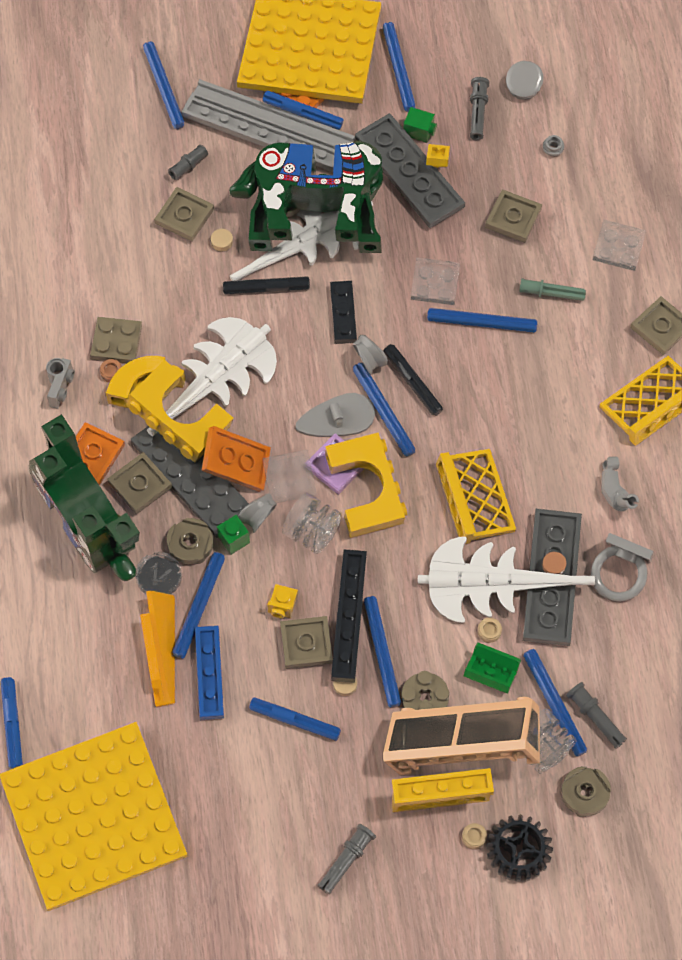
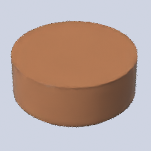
[100,359,122,382]
[542,552,566,574]

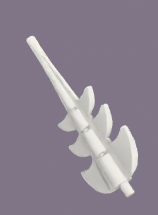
[230,201,373,281]
[147,317,277,436]
[418,537,595,623]

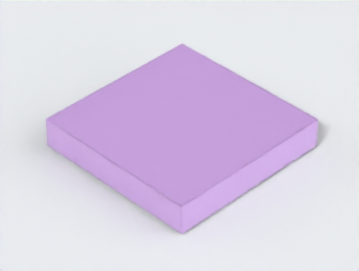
[304,434,365,495]

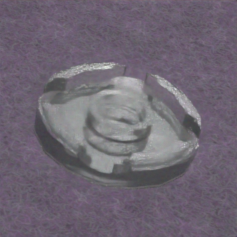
[136,552,182,594]

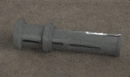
[470,77,490,140]
[566,682,627,749]
[317,824,376,895]

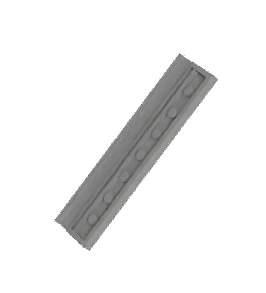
[182,79,356,172]

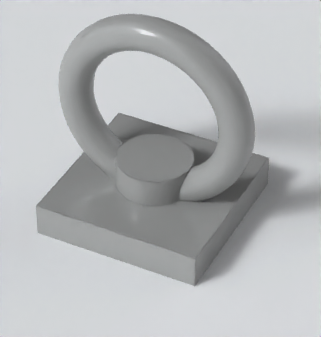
[591,533,654,602]

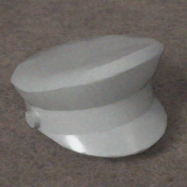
[506,61,544,100]
[353,335,388,375]
[238,493,277,533]

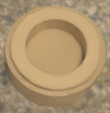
[211,229,233,251]
[478,618,502,643]
[333,677,357,696]
[462,823,487,849]

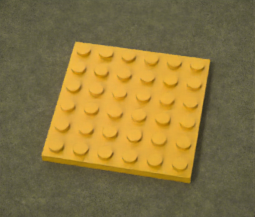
[237,0,381,104]
[0,722,188,911]

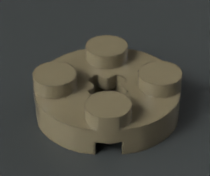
[167,518,214,564]
[401,671,450,720]
[561,766,611,817]

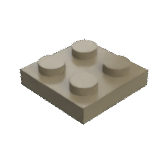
[154,187,214,242]
[485,189,542,243]
[630,296,682,355]
[90,317,142,364]
[107,452,172,514]
[280,616,333,669]

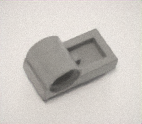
[46,358,75,409]

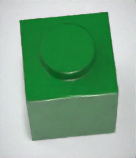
[403,107,437,143]
[217,515,250,555]

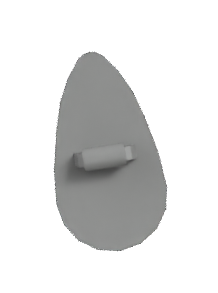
[296,393,375,437]

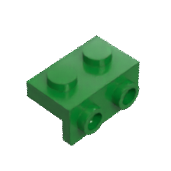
[463,643,521,694]

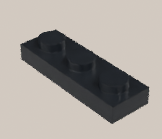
[330,280,357,344]

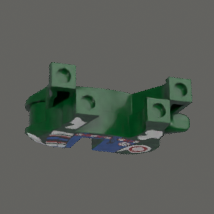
[229,141,383,253]
[29,414,140,581]

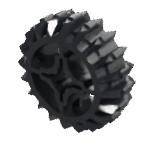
[486,814,553,882]

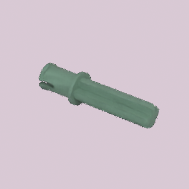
[519,278,586,301]

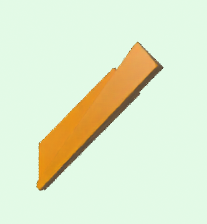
[140,590,175,708]

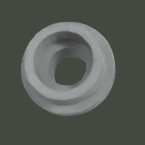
[543,135,564,156]

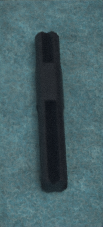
[223,276,310,294]
[383,344,443,416]

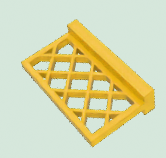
[600,356,682,446]
[436,449,516,544]
[392,768,494,812]

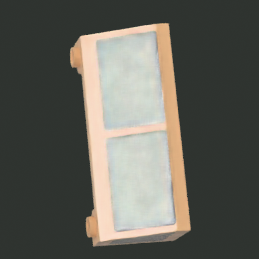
[383,697,540,775]

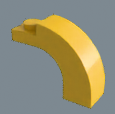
[106,356,186,408]

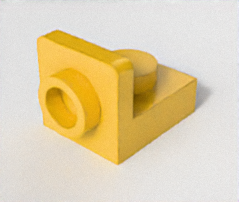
[426,144,450,168]
[267,584,298,619]

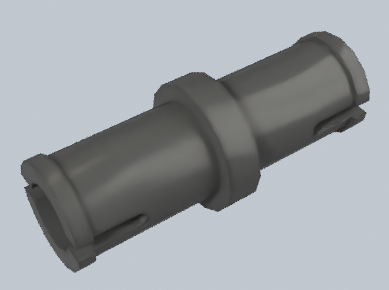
[168,144,208,180]

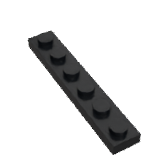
[331,549,367,683]

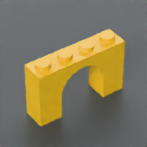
[126,360,234,462]
[325,432,407,538]

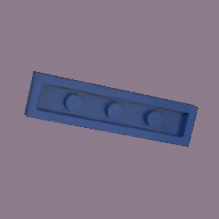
[195,625,224,720]

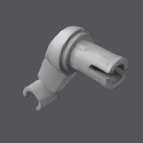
[601,456,639,511]

